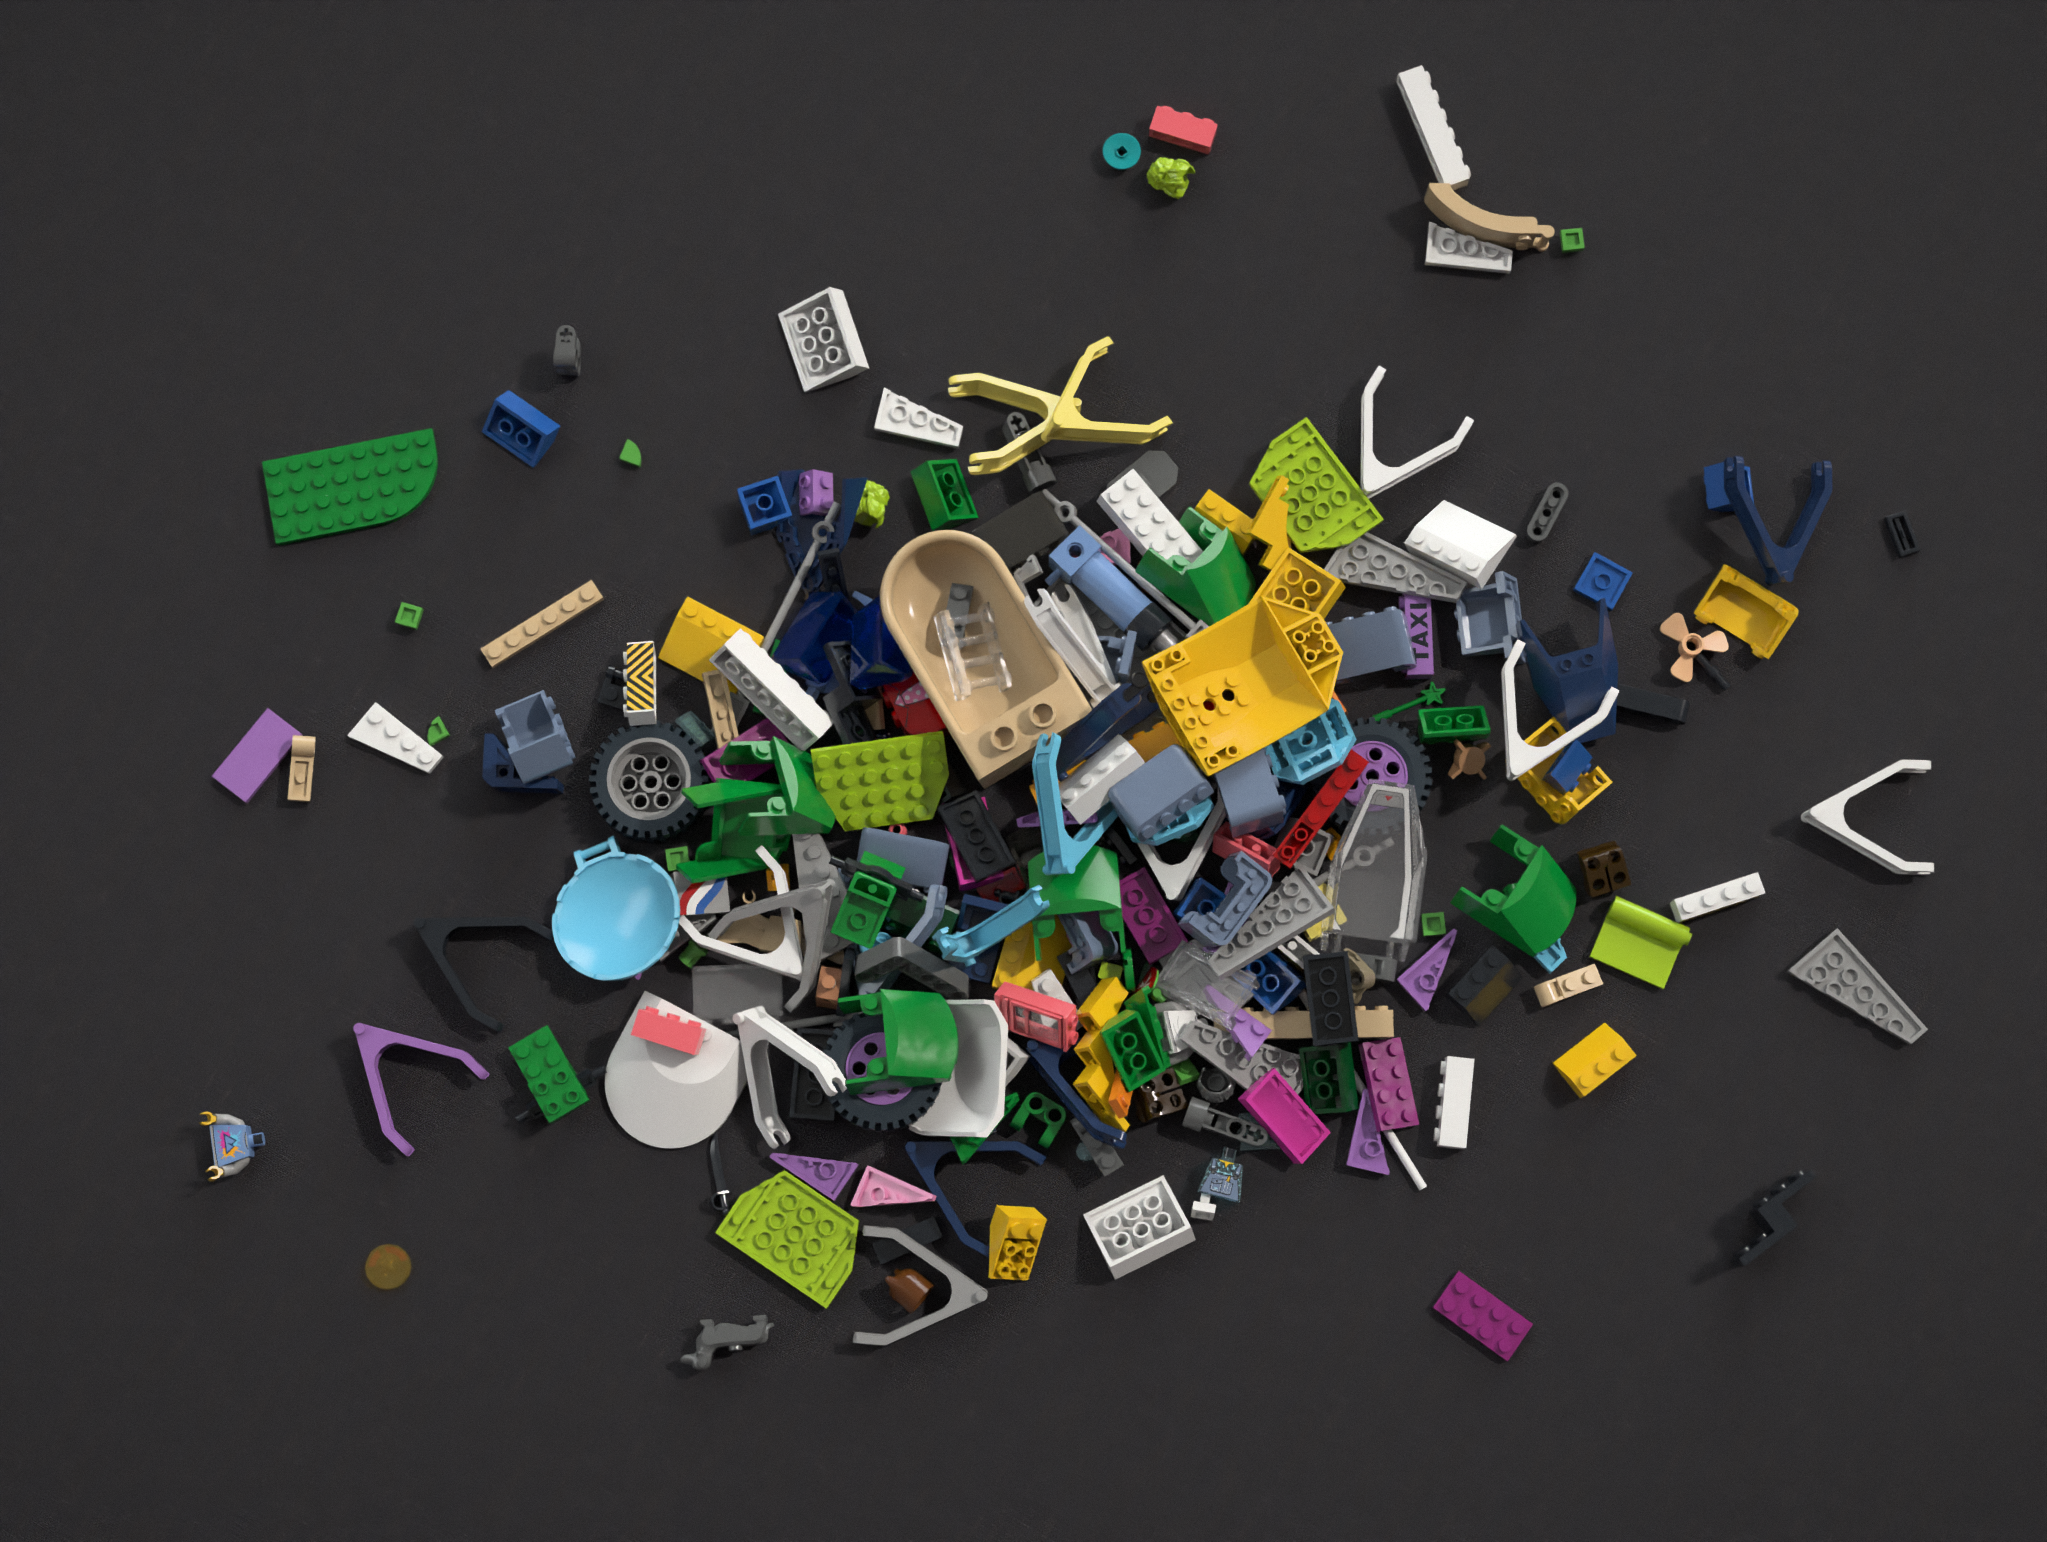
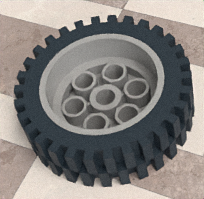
[589,721,712,843]

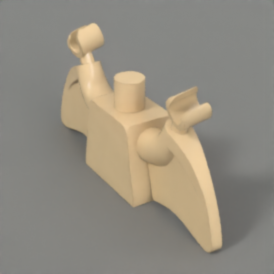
[718,890,844,965]

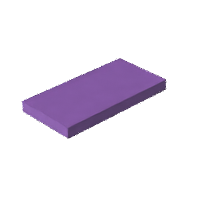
[212,708,303,803]

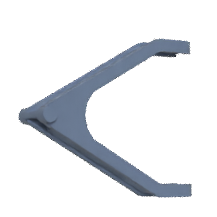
[838,868,947,995]

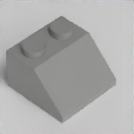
[1274,817,1333,876]

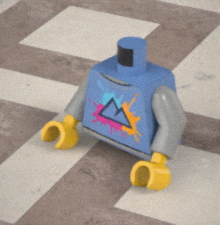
[199,1112,265,1182]

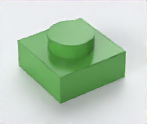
[1560,228,1585,253]
[395,602,424,630]
[665,846,690,872]
[1421,912,1446,937]
[1168,1058,1200,1086]

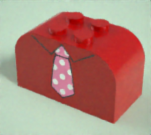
[881,653,950,737]

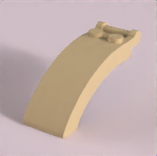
[1424,183,1555,252]

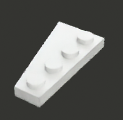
[1425,222,1513,274]
[874,388,963,449]
[347,702,443,774]

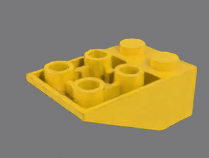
[989,1205,1047,1280]

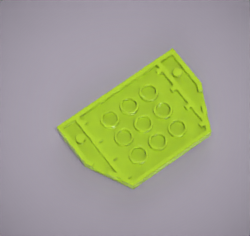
[1249,417,1384,553]
[811,731,949,831]
[715,1170,859,1309]

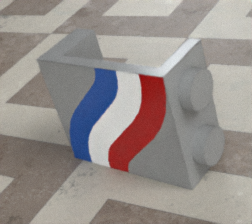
[670,871,730,916]

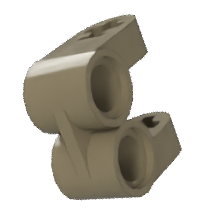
[1343,948,1376,1005]

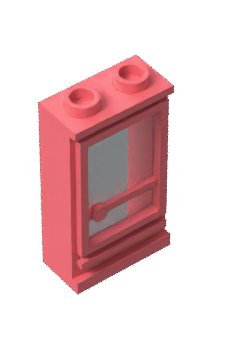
[994,981,1078,1052]

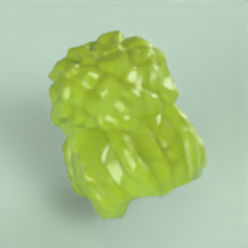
[1147,157,1195,199]
[854,480,890,529]

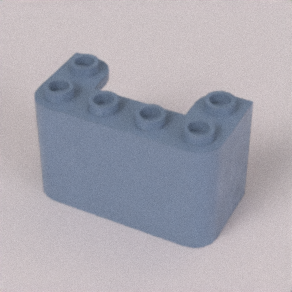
[495,690,576,784]
[1214,748,1286,838]
[1177,851,1272,947]

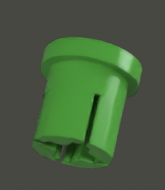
[679,938,708,968]

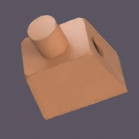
[816,965,842,1010]

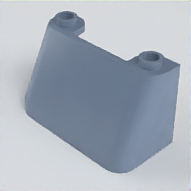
[1057,911,1118,974]

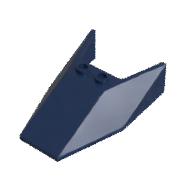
[1515,598,1618,743]

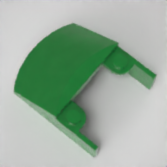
[1135,507,1256,626]
[719,736,836,836]
[676,778,791,883]
[1450,825,1576,957]
[1028,845,1126,961]
[838,989,959,1095]

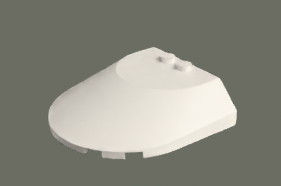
[605,991,748,1149]
[887,999,1008,1137]

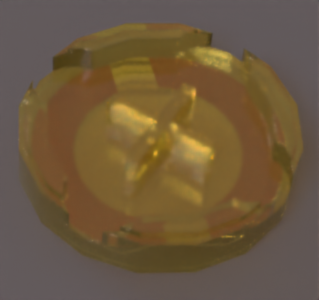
[365,1244,411,1290]

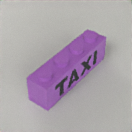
[1398,594,1434,679]

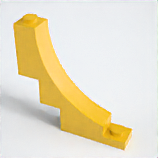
[1246,475,1327,619]
[1073,977,1130,1132]

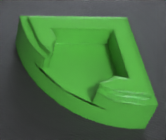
[619,439,642,468]
[427,716,450,746]

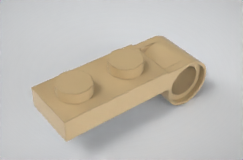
[288,735,316,802]
[1534,964,1603,1008]

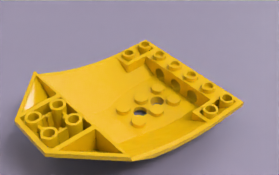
[1141,596,1343,777]

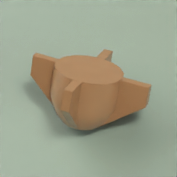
[1448,739,1491,780]

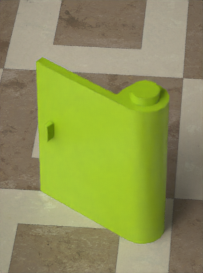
[1589,896,1692,989]

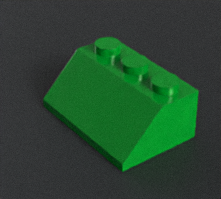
[911,459,979,531]
[1418,705,1491,744]
[1100,1009,1166,1092]

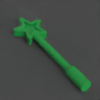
[1372,682,1445,721]

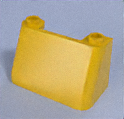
[1694,564,1799,659]

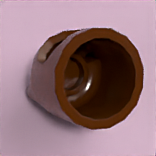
[885,1269,934,1314]

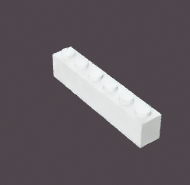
[1396,65,1471,191]

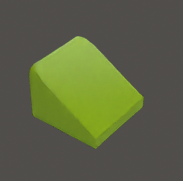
[1098,961,1123,980]

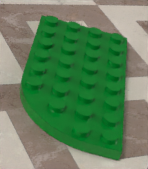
[262,428,438,546]

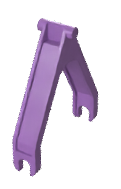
[353,1023,490,1156]

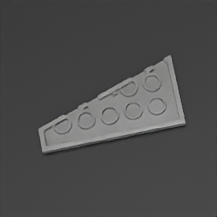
[1324,532,1467,603]
[793,833,855,961]
[1208,862,1335,981]
[1787,928,1928,1045]
[1178,1020,1303,1094]

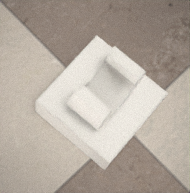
[1191,1193,1216,1221]

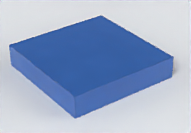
[1573,552,1633,611]

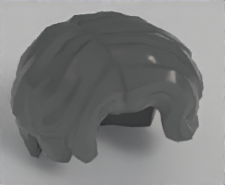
[1197,1067,1236,1103]

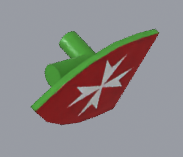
[1129,967,1166,1003]

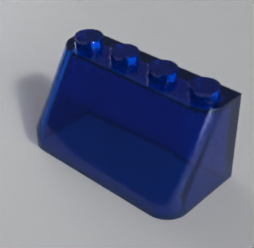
[771,592,862,683]
[850,595,913,689]

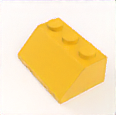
[1194,489,1255,555]
[1552,1023,1637,1098]

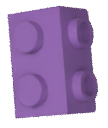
[799,469,833,516]

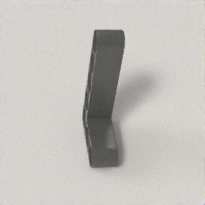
[855,937,969,1000]

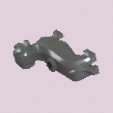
[680,1315,774,1371]

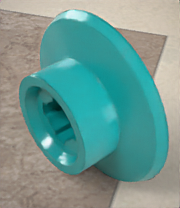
[1103,133,1141,169]

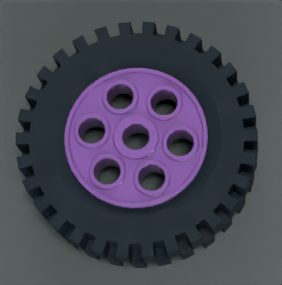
[1310,717,1432,840]
[823,1013,942,1132]

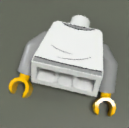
[1155,1001,1208,1066]

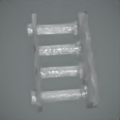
[934,602,1012,701]

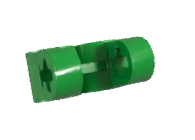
[1009,1092,1066,1149]

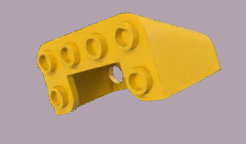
[1517,717,1613,824]

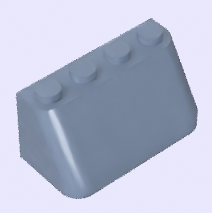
[1108,744,1214,844]
[857,827,950,894]

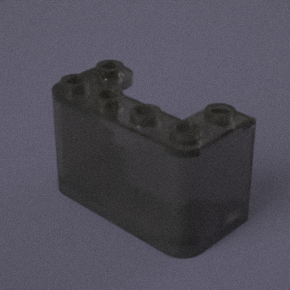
[970,491,1070,576]

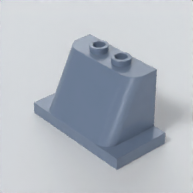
[1454,571,1526,664]

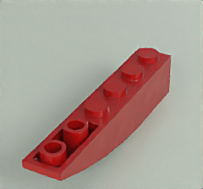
[1272,749,1369,868]

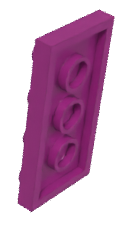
[700,718,788,783]
[1120,867,1188,965]
[1358,1037,1419,1132]
[1432,1271,1533,1361]

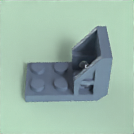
[1074,630,1137,684]

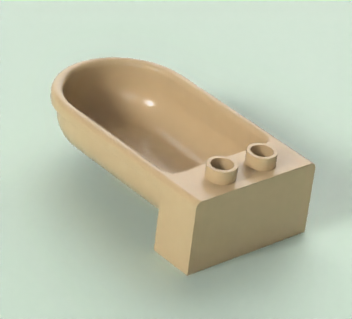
[880,530,1092,789]

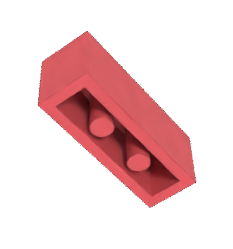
[1149,106,1218,155]
[1212,821,1280,877]
[631,1006,706,1055]

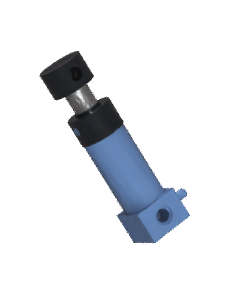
[1045,525,1180,653]

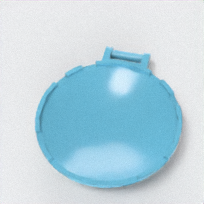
[552,835,680,981]

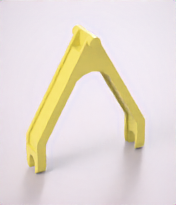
[1041,336,1173,444]
[948,373,1082,475]

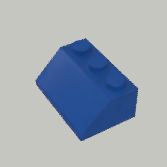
[482,390,560,467]
[1231,949,1306,1015]

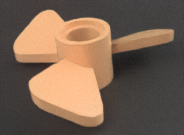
[1660,613,1729,683]

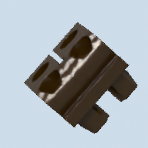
[1577,841,1632,898]
[1131,1067,1188,1123]

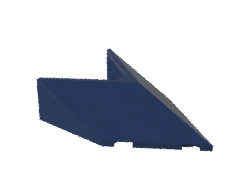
[776,469,868,605]

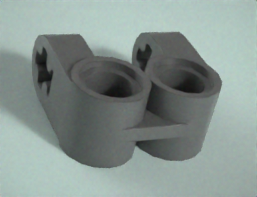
[553,325,581,376]

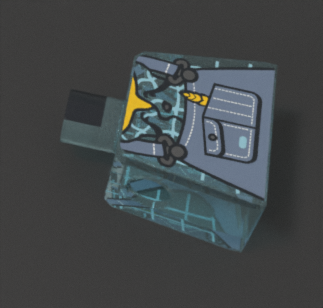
[1197,1147,1243,1203]

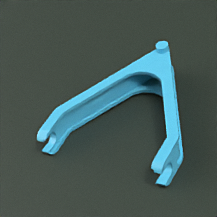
[1032,732,1118,875]
[932,885,1050,968]

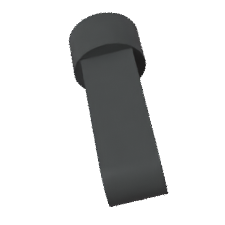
[1002,412,1057,495]
[1182,1097,1267,1147]

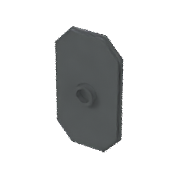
[1107,450,1179,498]

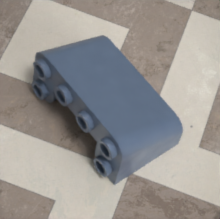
[1326,606,1417,686]

